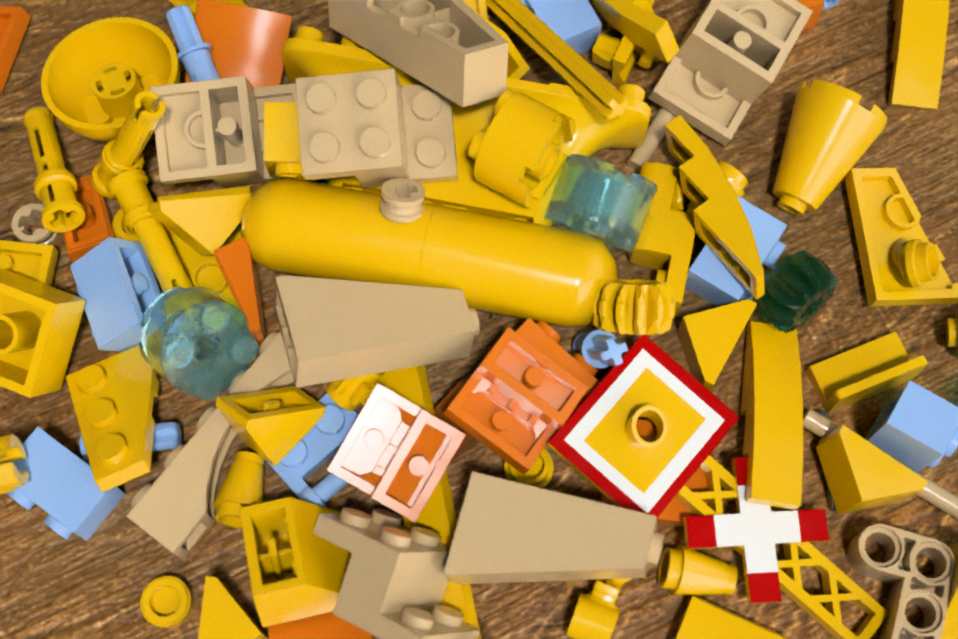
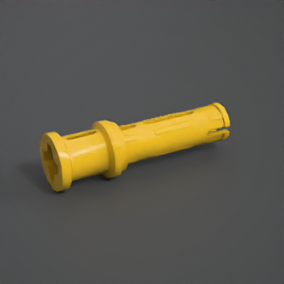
[90,91,166,199]
[23,107,85,233]
[106,169,198,309]

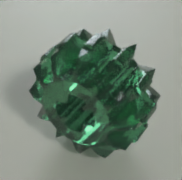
[754,250,837,333]

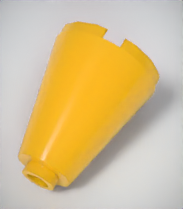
[773,80,887,216]

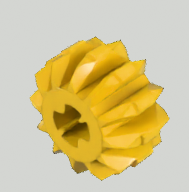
[591,278,676,336]

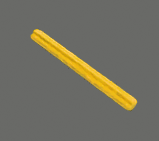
[486,0,628,121]

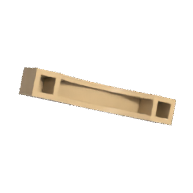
[126,331,294,561]

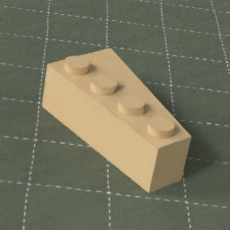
[328,0,509,107]

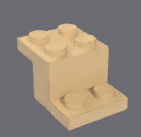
[648,0,813,146]
[295,68,459,189]
[149,76,297,187]
[313,508,480,639]

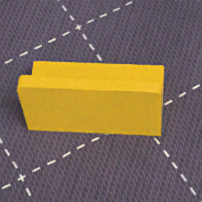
[805,331,928,414]

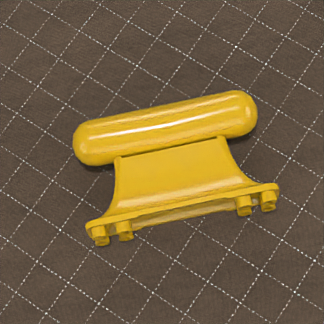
[241,26,651,328]

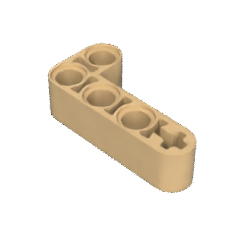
[846,524,956,639]

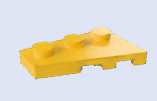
[844,168,958,307]
[66,338,163,493]

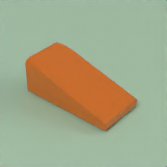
[63,174,117,263]
[213,237,266,347]

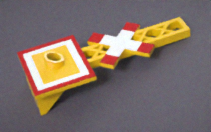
[547,335,889,639]

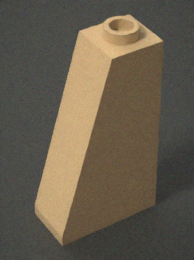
[273,275,480,388]
[444,471,665,584]

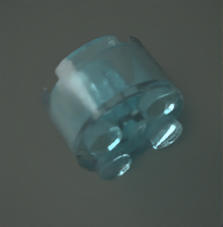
[544,154,657,252]
[139,286,258,400]

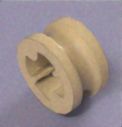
[380,178,425,223]
[11,203,59,245]

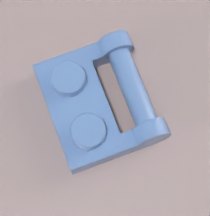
[265,393,358,508]

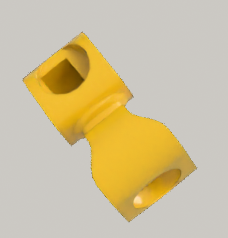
[566,578,632,639]

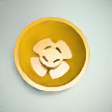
[41,17,180,142]

